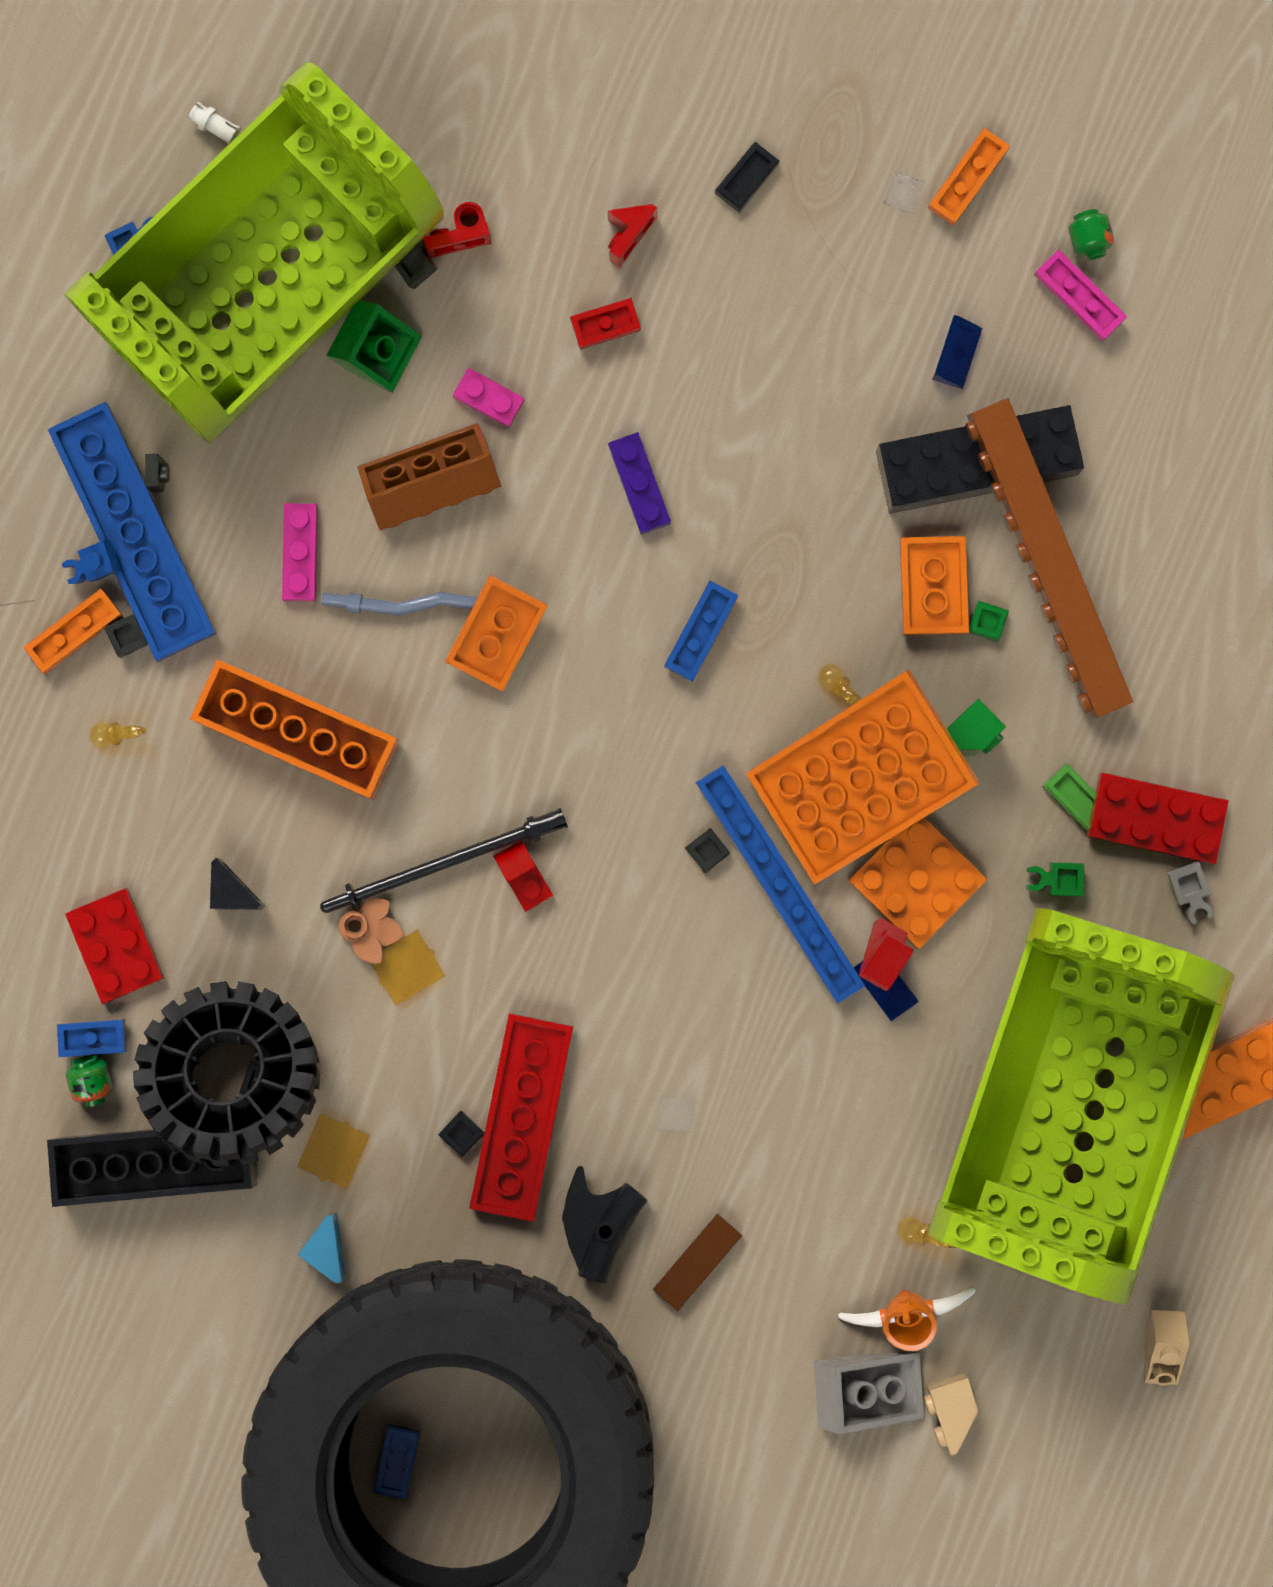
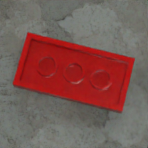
[1086,772,1229,865]

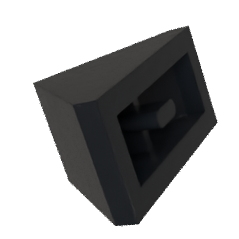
[210,858,266,910]

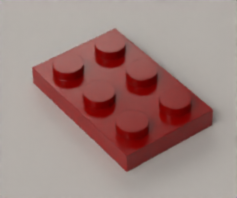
[65,888,165,1004]

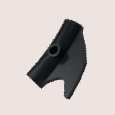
[562,1166,648,1283]

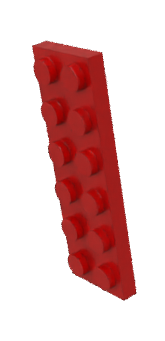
[469,1013,574,1222]

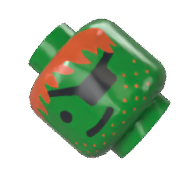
[1068,209,1114,260]
[66,1055,113,1107]

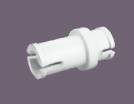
[188,102,241,144]

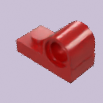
[424,202,492,258]

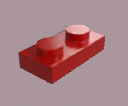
[570,298,641,350]

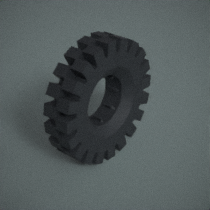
[133,981,321,1167]

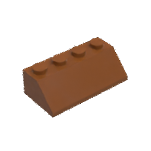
[357,423,502,531]

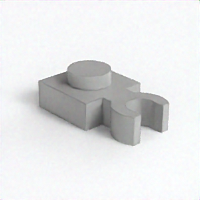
[1166,862,1213,924]

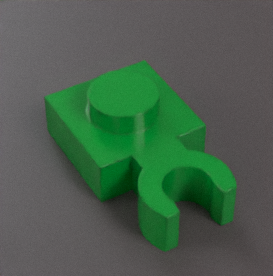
[1026,862,1084,897]

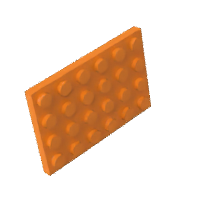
[746,670,980,885]

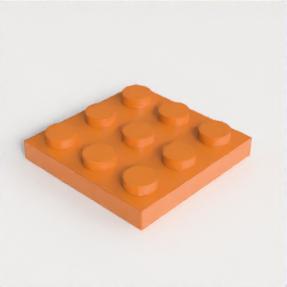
[848,818,987,949]

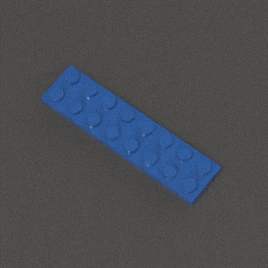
[47,402,216,662]

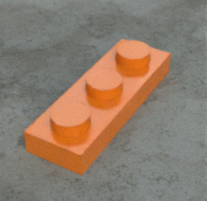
[928,128,1010,226]
[23,589,123,674]

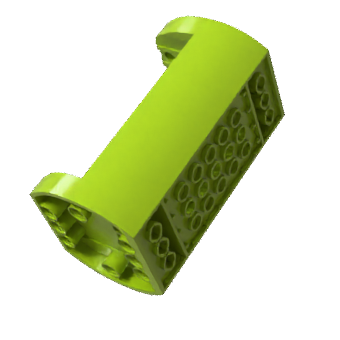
[64,62,444,445]
[927,908,1235,1304]

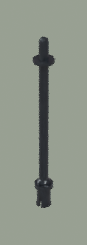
[320,808,568,913]

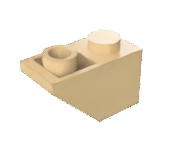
[1144,1310,1190,1386]
[924,1373,978,1455]

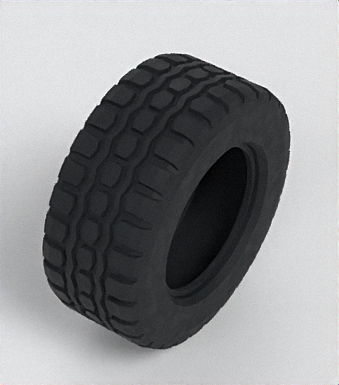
[241,1259,654,1587]

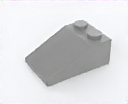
[814,1351,924,1435]

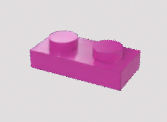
[453,368,525,428]

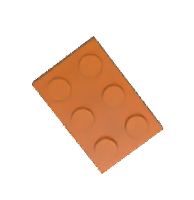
[900,536,969,636]
[445,574,548,692]

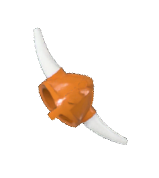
[838,1287,976,1351]

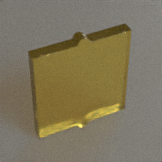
[370,930,445,1006]
[297,1114,370,1189]

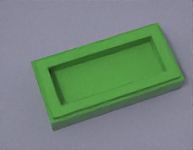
[1042,763,1096,832]

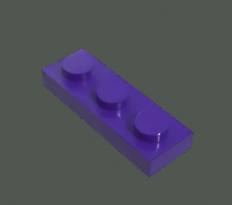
[608,432,671,535]

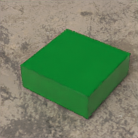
[969,600,1009,643]

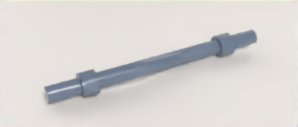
[321,592,477,616]

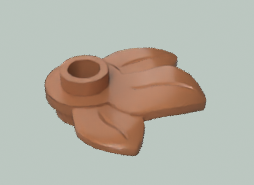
[339,898,404,964]

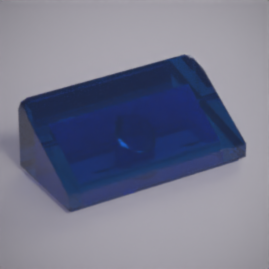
[932,315,983,389]
[853,960,919,1021]

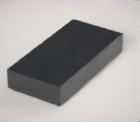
[715,142,780,213]

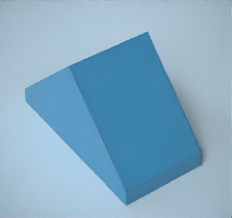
[298,1213,346,1283]

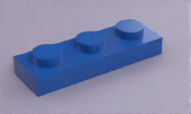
[664,581,738,682]

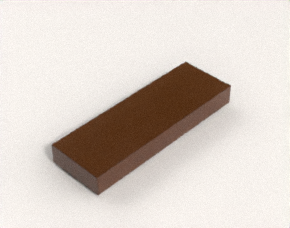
[653,1213,742,1311]

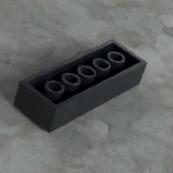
[876,405,1084,514]
[47,1129,258,1207]

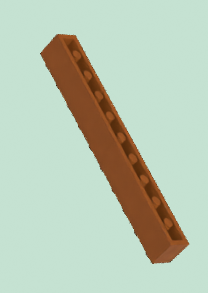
[965,398,1133,718]

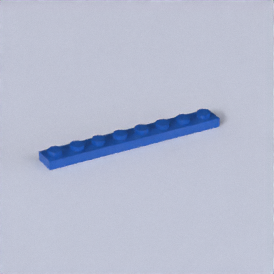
[696,765,865,1004]

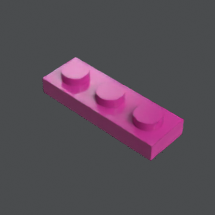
[1034,249,1127,342]
[282,503,318,602]

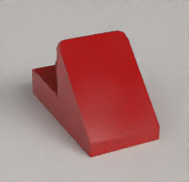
[607,204,658,268]
[493,841,554,912]
[859,918,913,991]

